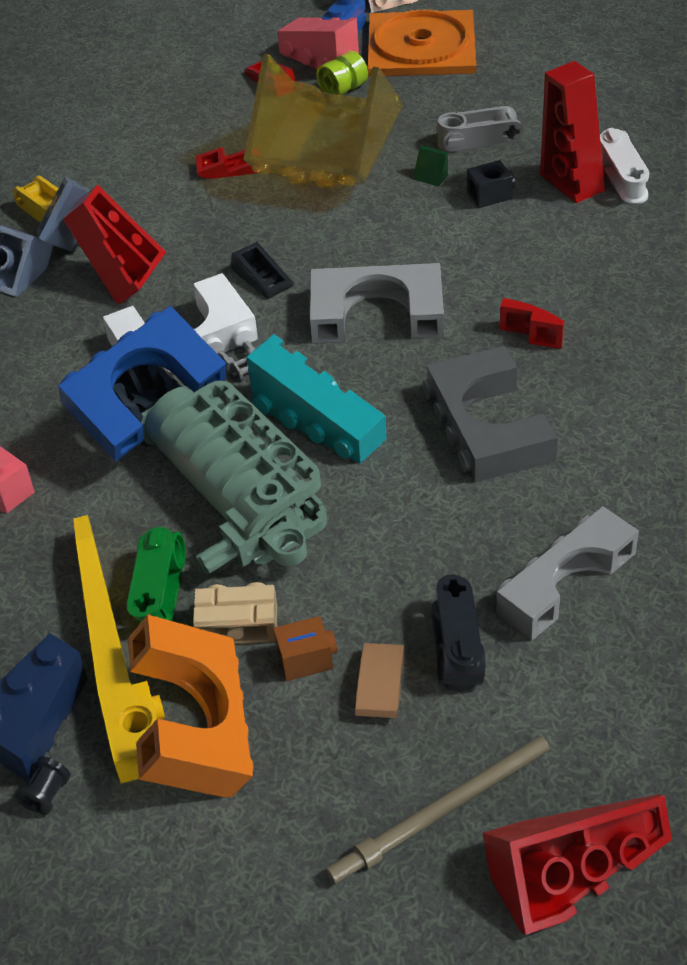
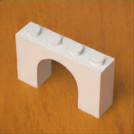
[103,273,258,373]

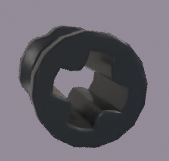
[15,756,71,815]

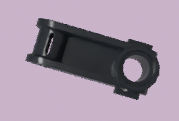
[431,574,485,692]

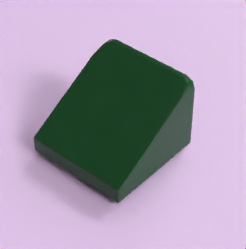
[413,145,448,187]

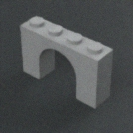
[310,263,444,343]

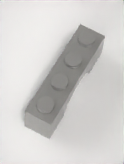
[496,506,639,641]

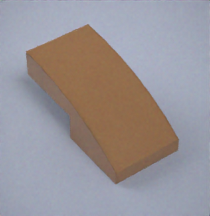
[355,643,404,718]

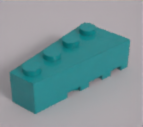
[246,334,387,464]

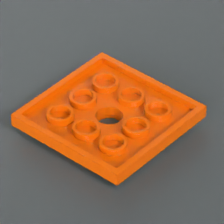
[368,9,476,77]

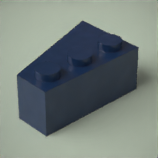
[0,633,88,782]

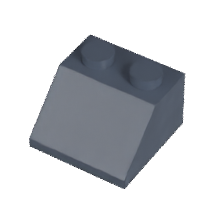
[37,176,90,252]
[0,225,54,297]

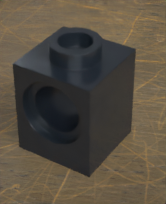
[467,160,515,208]

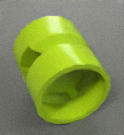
[316,50,368,99]

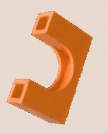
[128,615,253,798]

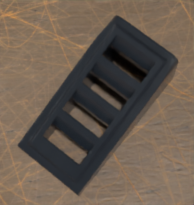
[230,242,294,300]

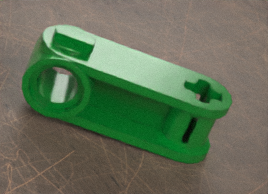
[127,527,186,626]

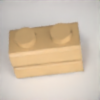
[193,582,277,644]

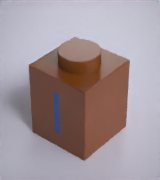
[273,616,338,681]

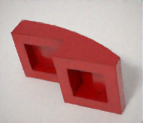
[196,147,260,179]
[499,298,565,349]

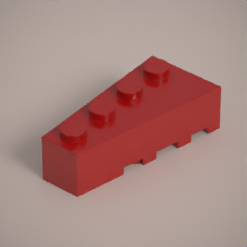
[540,60,605,203]

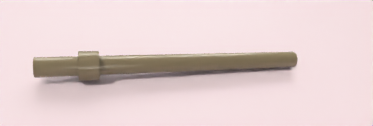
[325,736,550,885]

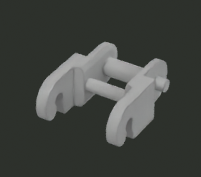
[218,341,255,381]

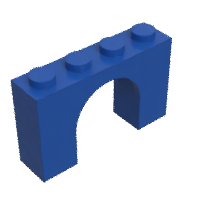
[58,305,226,462]

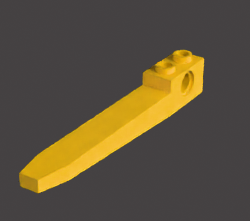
[73,515,166,784]

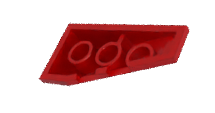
[483,794,672,935]

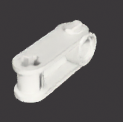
[600,128,649,204]

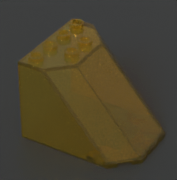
[243,54,403,189]

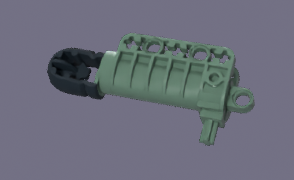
[113,364,327,574]

